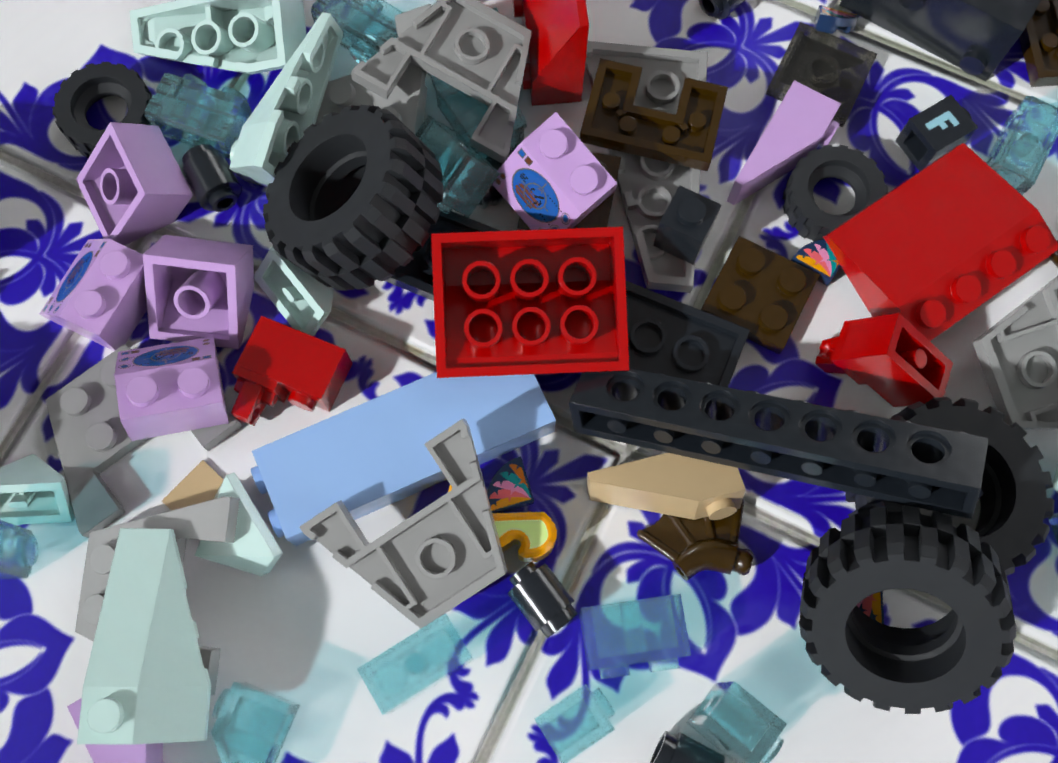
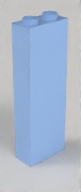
[251,372,556,546]

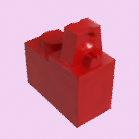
[815,313,953,407]
[231,316,353,426]

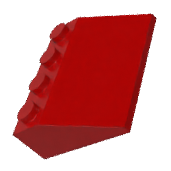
[512,0,589,106]
[823,143,1058,341]
[431,227,629,378]

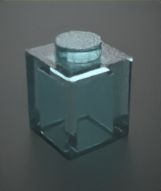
[534,684,616,763]

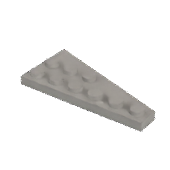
[585,41,708,293]

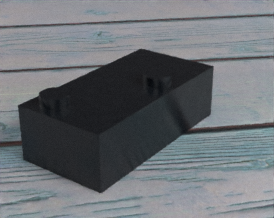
[839,0,1041,81]

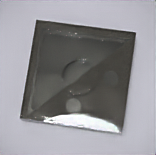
[766,22,877,127]

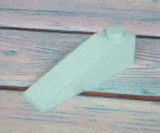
[129,0,306,75]
[229,12,343,187]
[77,528,211,745]

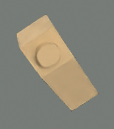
[587,453,746,520]

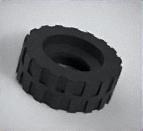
[52,62,160,158]
[782,145,888,242]

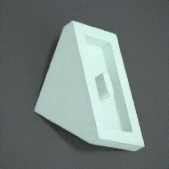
[254,246,334,336]
[0,454,75,526]
[195,472,283,576]

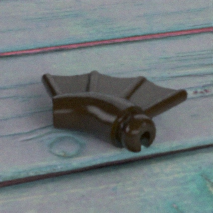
[637,499,754,581]

